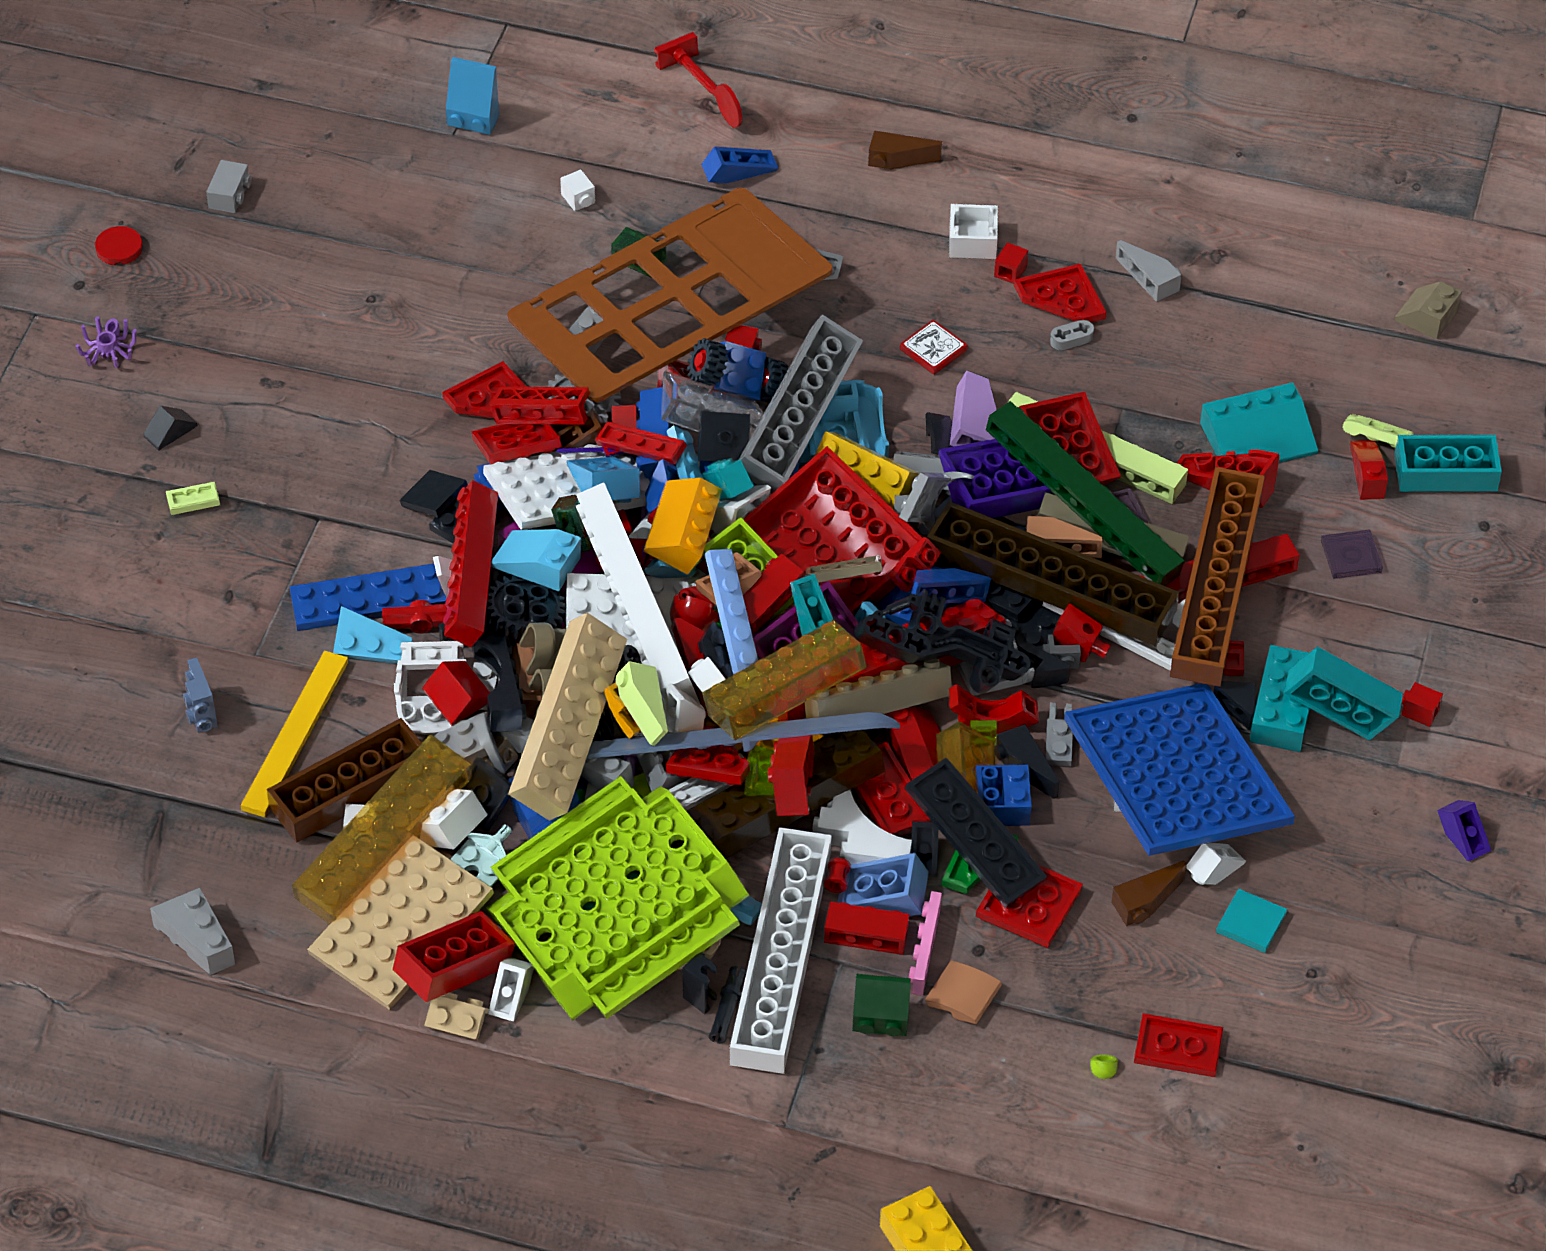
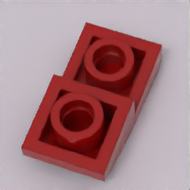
[888,537,941,592]

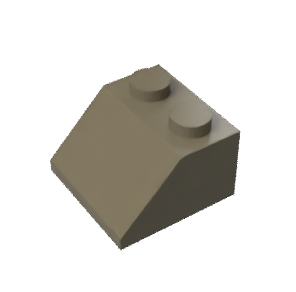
[1394,281,1462,339]

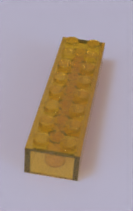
[292,734,472,925]

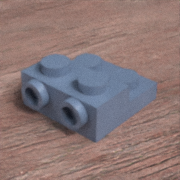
[183,657,218,733]

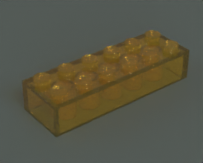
[702,620,866,741]

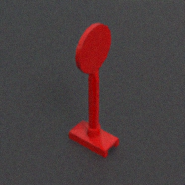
[654,32,743,128]

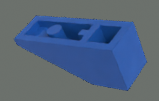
[701,147,778,183]

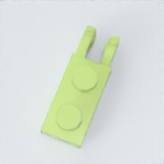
[1342,414,1414,448]

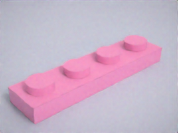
[909,891,942,995]

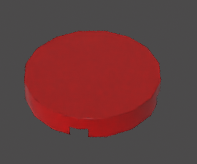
[95,226,142,265]

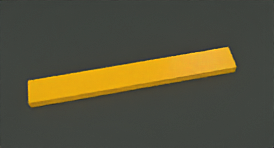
[241,650,348,818]

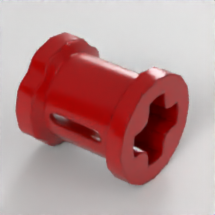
[824,857,851,893]

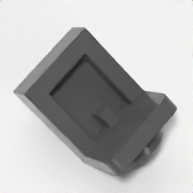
[1042,635,1081,669]

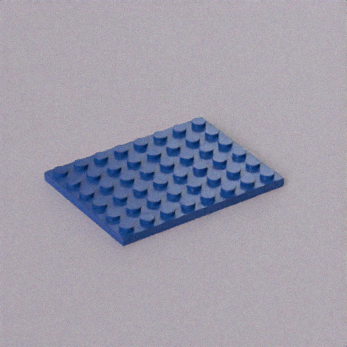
[1064,683,1295,856]

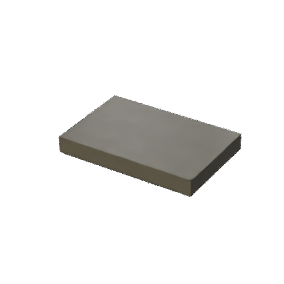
[805,555,882,583]

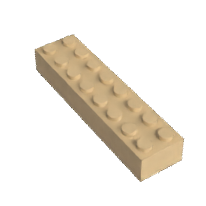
[508,612,628,821]

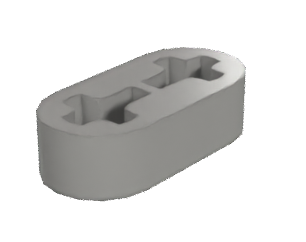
[1050,320,1094,350]

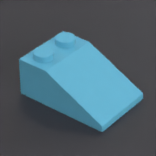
[491,529,581,591]

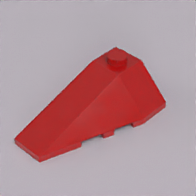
[1177,449,1280,508]
[883,706,942,781]

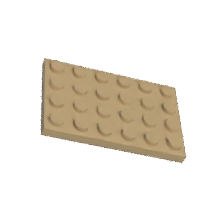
[307,834,494,1010]

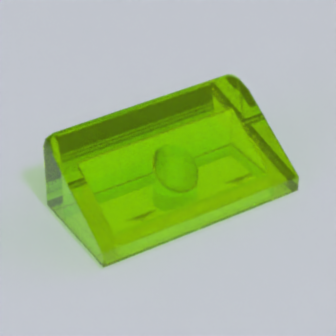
[744,745,774,796]

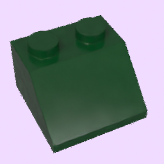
[852,974,911,1036]

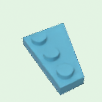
[333,606,413,664]

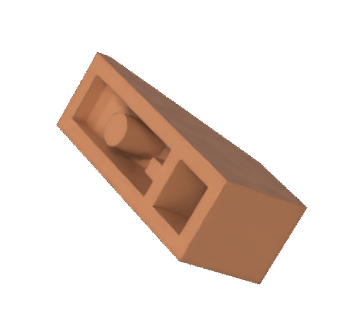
[1027,516,1102,558]

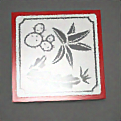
[900,320,968,375]

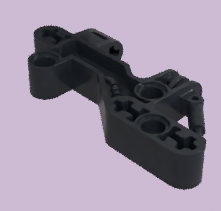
[854,589,1031,694]

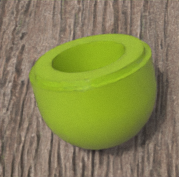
[1090,1054,1118,1079]

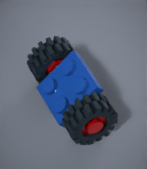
[687,338,789,403]

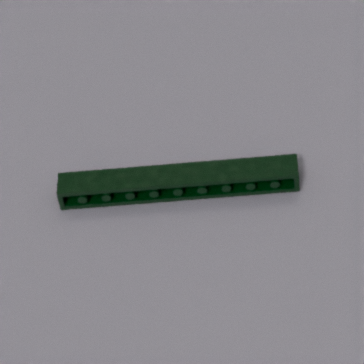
[986,401,1185,586]

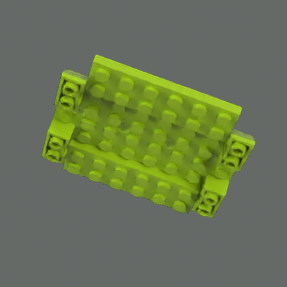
[486,776,749,1021]

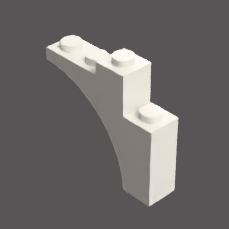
[813,790,912,865]

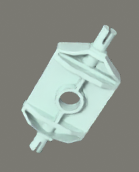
[450,824,513,887]

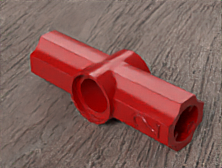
[382,600,447,634]

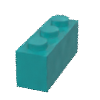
[702,458,754,500]

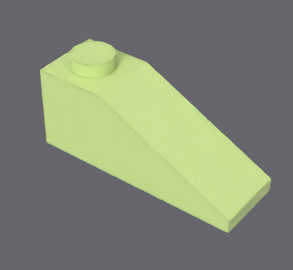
[616,661,668,746]

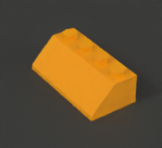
[644,477,722,575]

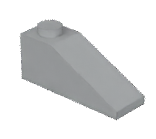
[1116,240,1182,302]

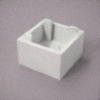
[949,204,998,259]

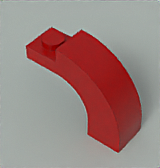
[949,684,1039,734]

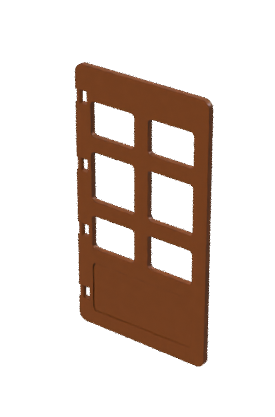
[507,188,833,402]

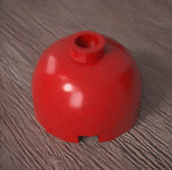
[670,595,720,631]

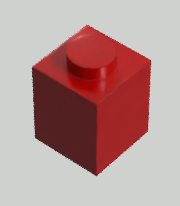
[994,242,1028,284]
[1401,682,1443,727]

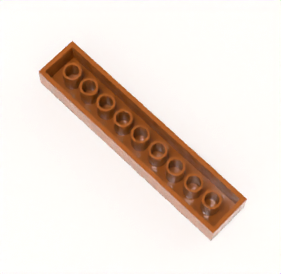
[1170,467,1265,687]

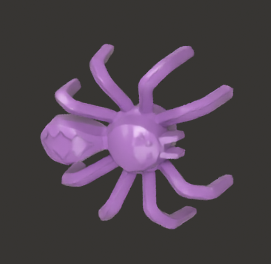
[75,317,137,369]

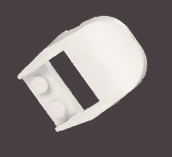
[394,641,466,735]

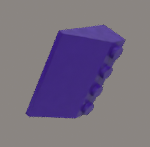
[938,439,1055,518]

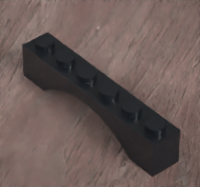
[472,622,526,732]

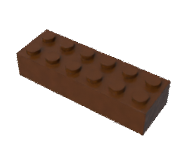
[267,718,431,843]

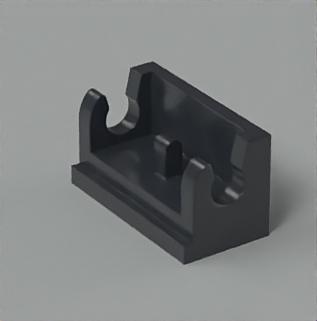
[682,952,717,1014]

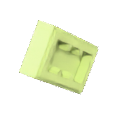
[166,482,220,515]

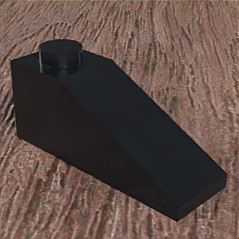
[994,725,1059,799]

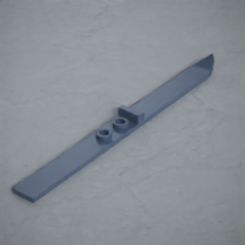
[586,712,900,759]

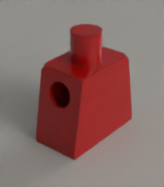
[1053,603,1111,662]

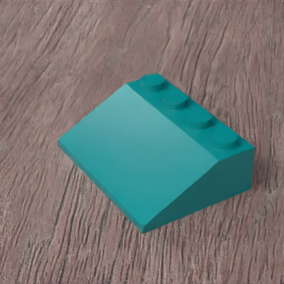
[1200,382,1318,463]

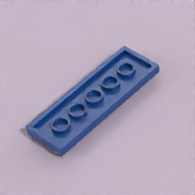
[290,563,446,631]

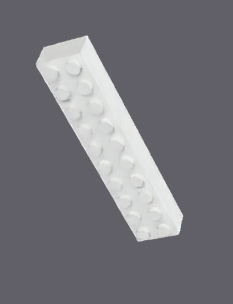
[576,483,700,708]
[730,827,832,1074]

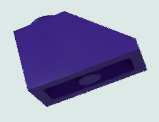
[1437,800,1491,861]

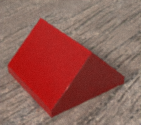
[422,661,490,726]

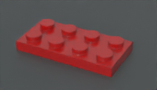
[854,742,931,837]

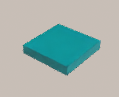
[1216,889,1287,953]

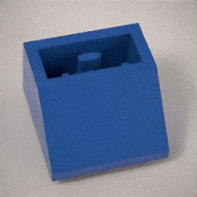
[976,765,1031,826]

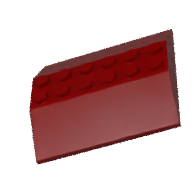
[743,446,922,617]

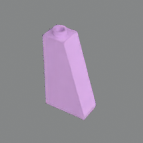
[950,371,996,447]

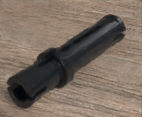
[709,966,746,1044]

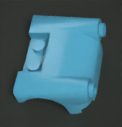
[799,380,889,466]

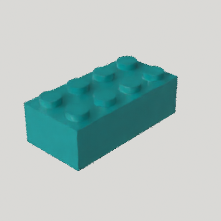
[1394,435,1502,492]
[1249,645,1310,752]
[1284,646,1403,741]

